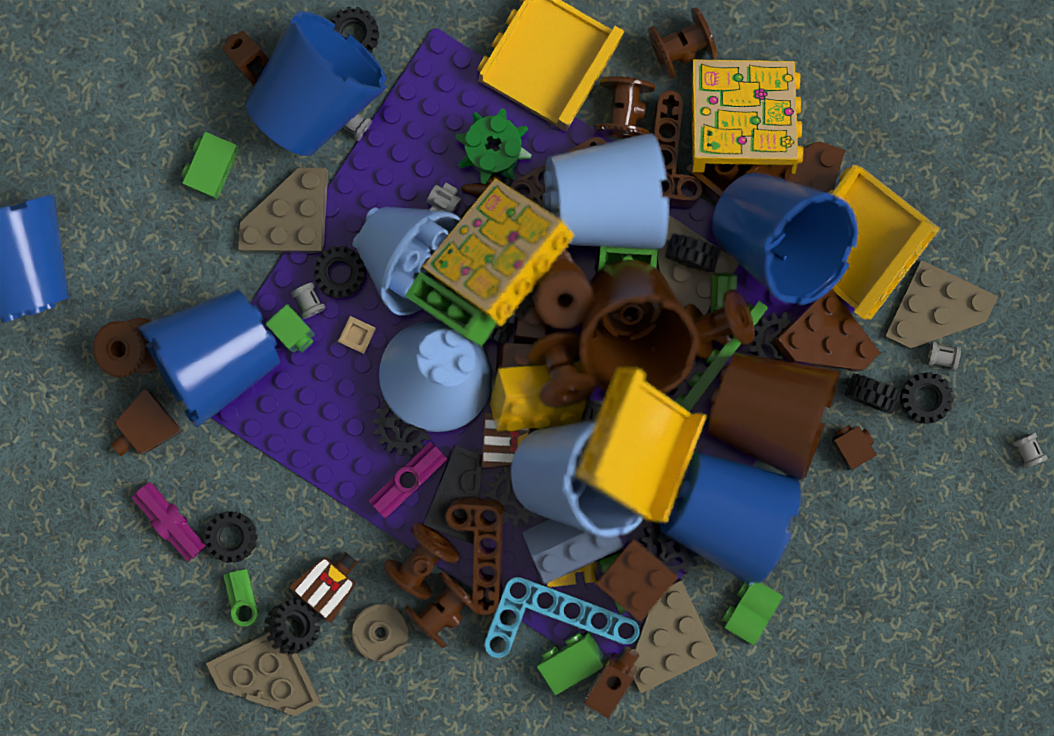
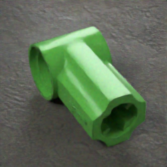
[711,272,738,314]
[223,569,260,627]

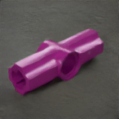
[369,441,448,519]
[132,482,207,562]

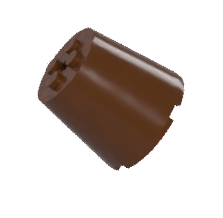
[580,260,698,394]
[708,353,840,482]

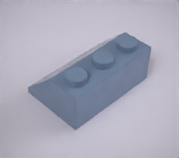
[522,519,624,584]

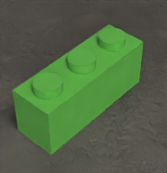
[405,272,497,346]

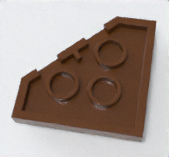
[768,141,846,193]
[773,289,880,372]

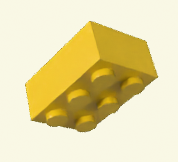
[490,362,588,431]

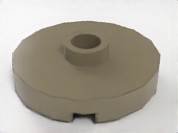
[352,604,409,661]

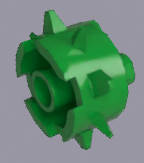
[455,109,532,185]

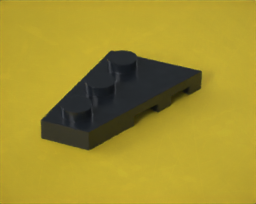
[422,444,482,545]

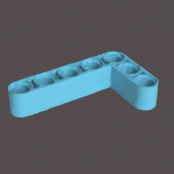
[485,577,639,658]

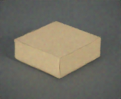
[338,316,376,354]

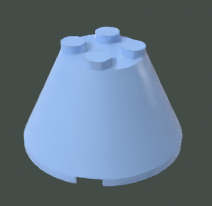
[353,207,461,315]
[379,321,493,432]

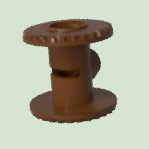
[648,7,718,79]
[594,76,655,139]
[532,259,594,328]
[684,289,755,359]
[93,318,158,378]
[528,332,596,408]
[383,523,459,599]
[405,571,480,648]

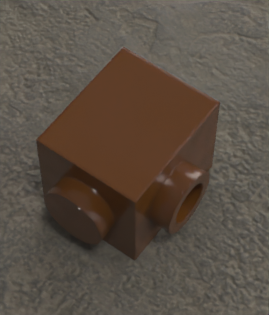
[832,424,877,470]

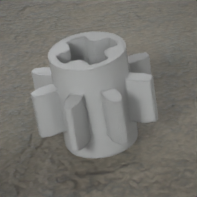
[426,183,461,214]

